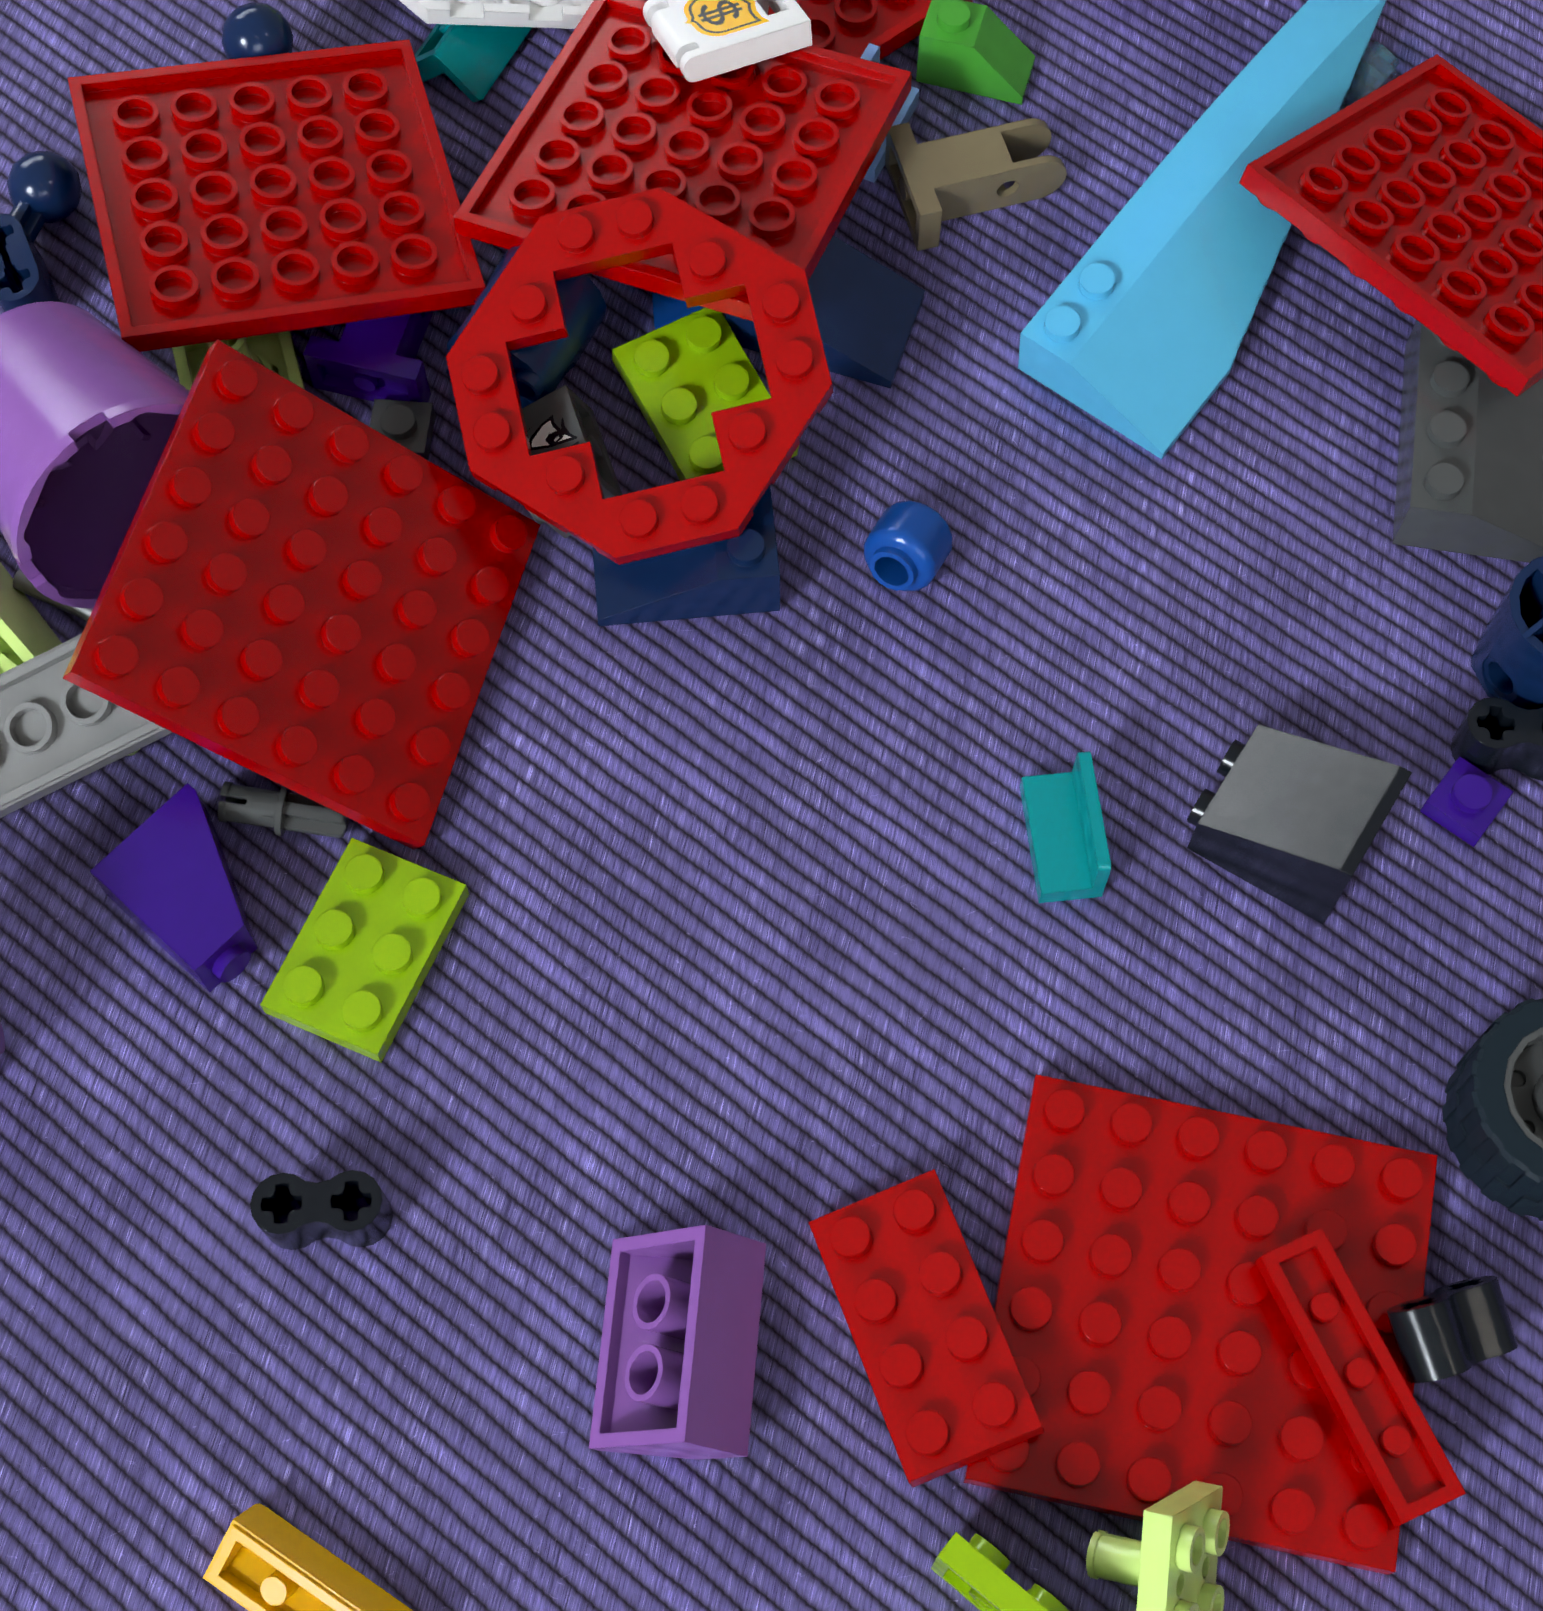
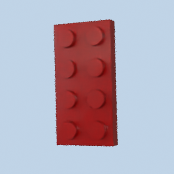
[808,1169,1045,1487]

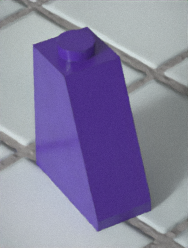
[90,783,258,993]

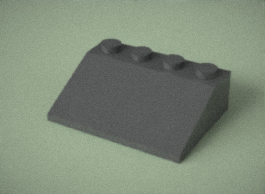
[1392,320,1543,563]

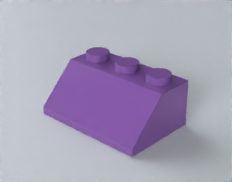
[589,1225,766,1460]

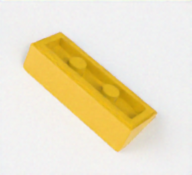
[203,1503,413,1611]

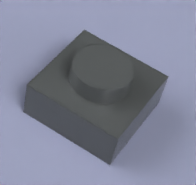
[369,399,436,460]

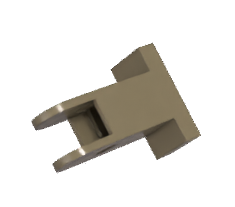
[885,118,1067,251]

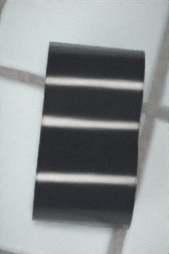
[1451,697,1543,781]
[250,1170,393,1250]
[1387,1276,1518,1383]

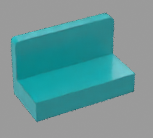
[414,24,532,103]
[1019,751,1111,903]

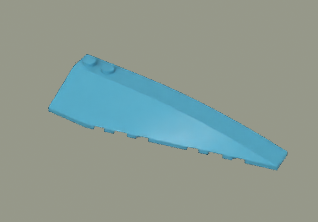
[1018,0,1387,459]

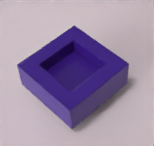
[1420,756,1514,847]

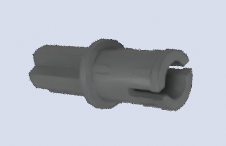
[218,781,350,838]

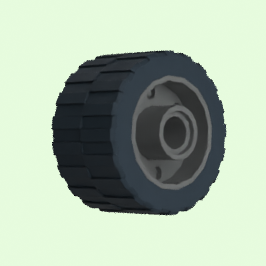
[1442,998,1543,1221]

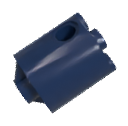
[446,246,606,408]
[1471,556,1543,710]

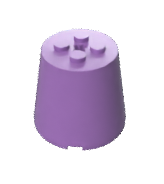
[0,301,190,609]

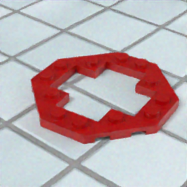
[446,187,833,565]

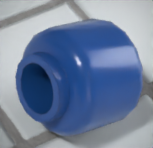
[864,501,952,591]

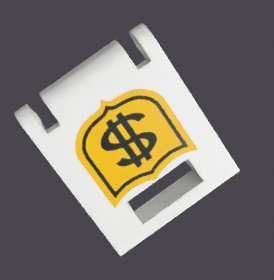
[643,0,812,82]

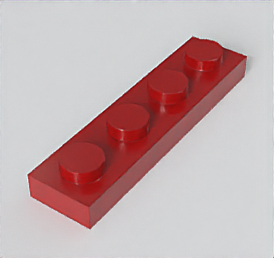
[1255,1227,1466,1528]

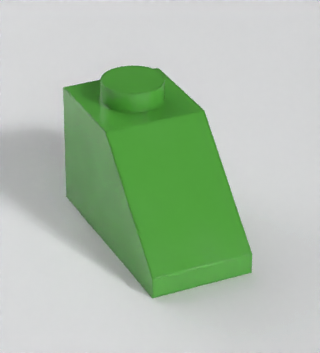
[916,0,1035,105]

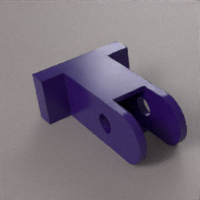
[303,311,434,403]

